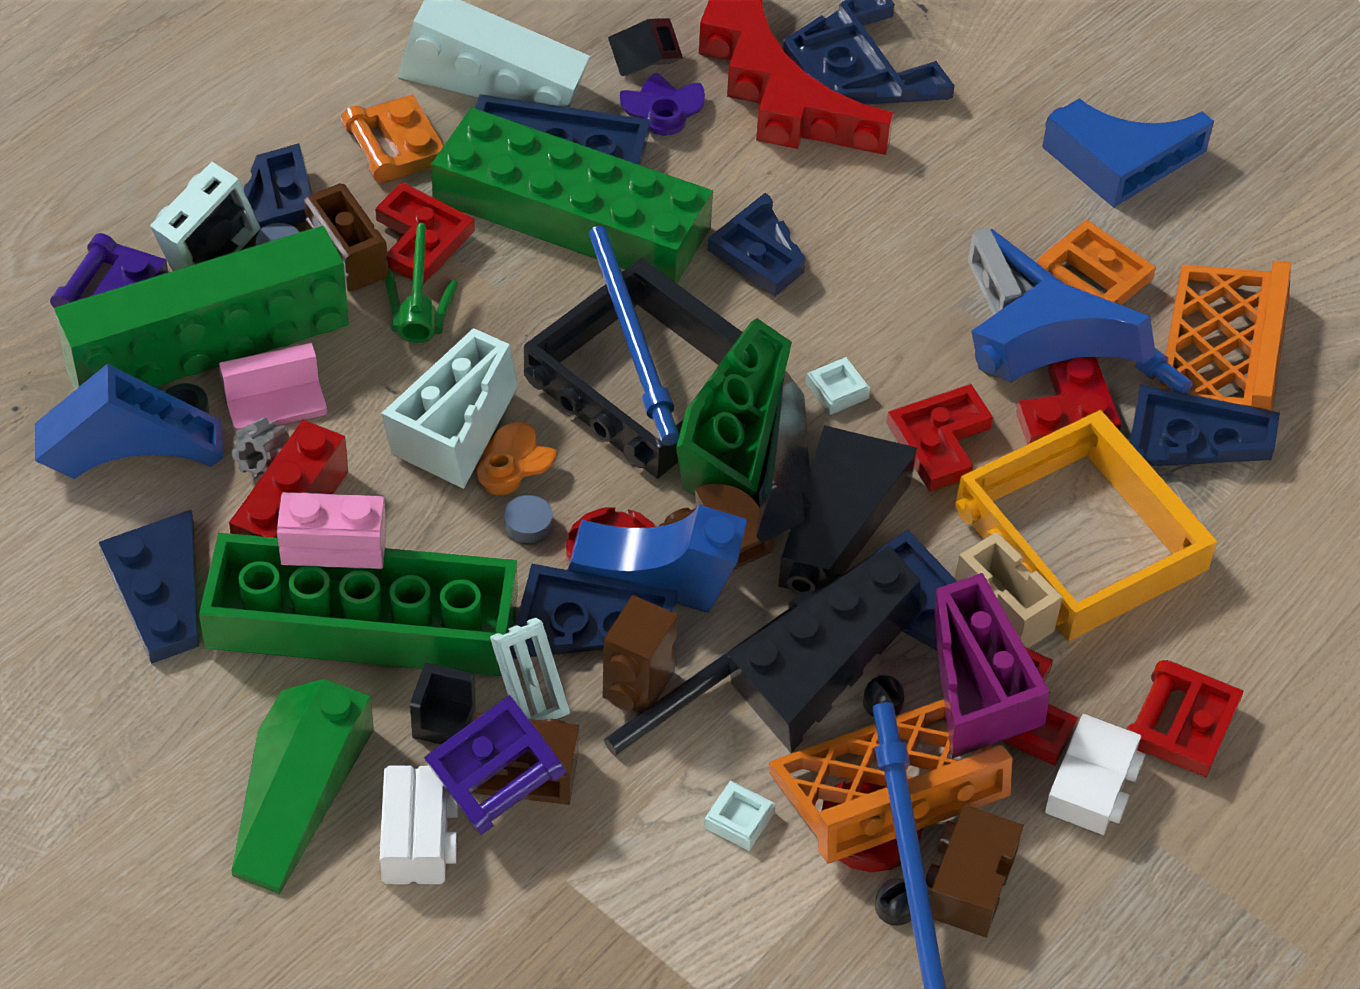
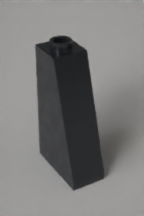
[778,425,917,594]

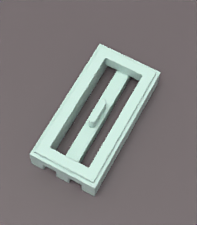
[490,618,570,720]

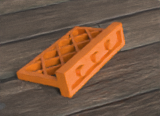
[1160,261,1291,411]
[769,699,1012,864]

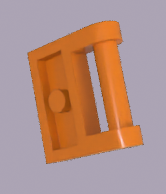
[341,94,444,183]
[1037,220,1156,305]

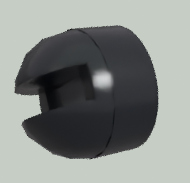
[863,675,904,717]
[875,878,911,926]

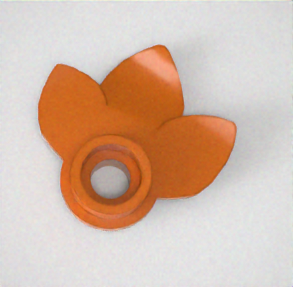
[475,421,557,495]

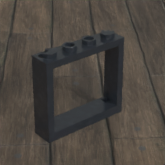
[524,258,743,479]

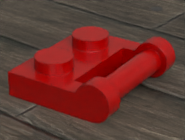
[1126,660,1244,778]

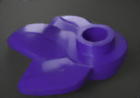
[620,73,705,136]

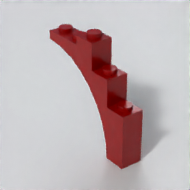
[698,0,894,155]

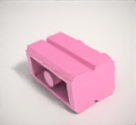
[277,492,387,569]

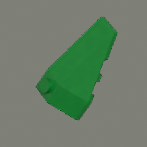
[676,318,792,496]
[231,679,374,894]

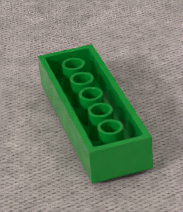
[431,107,713,283]
[54,225,349,390]
[199,533,518,676]

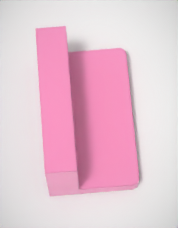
[219,343,327,433]

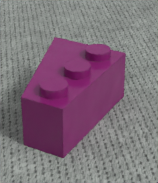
[934,573,1050,759]

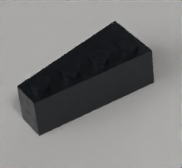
[727,546,921,753]

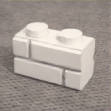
[380,766,458,884]

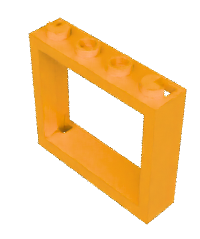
[956,410,1217,642]

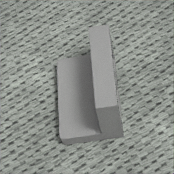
[968,228,1036,315]

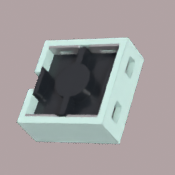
[150,161,261,271]

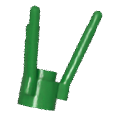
[385,223,458,343]

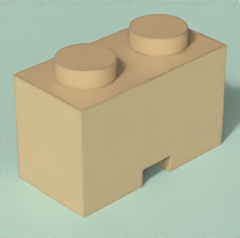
[955,532,1063,648]

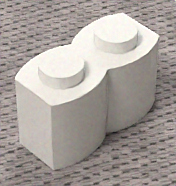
[1045,714,1146,835]

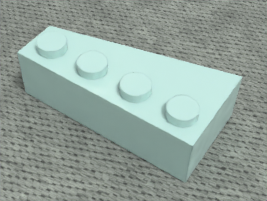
[397,0,590,107]

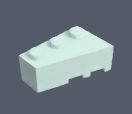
[381,328,518,489]

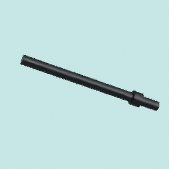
[604,574,843,756]

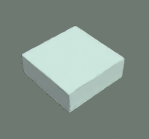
[805,357,870,415]
[704,780,776,851]

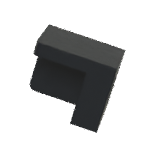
[608,18,683,76]
[410,662,476,744]

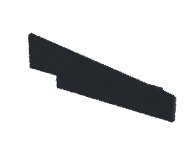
[756,370,812,543]

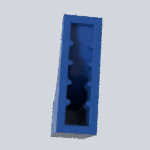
[1042,98,1214,208]
[971,277,1156,383]
[35,364,224,479]
[567,505,747,613]

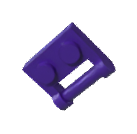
[50,233,168,308]
[424,695,567,836]

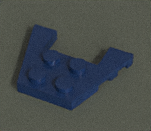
[783,0,955,104]

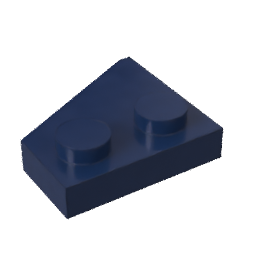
[243,143,313,236]
[707,193,806,296]

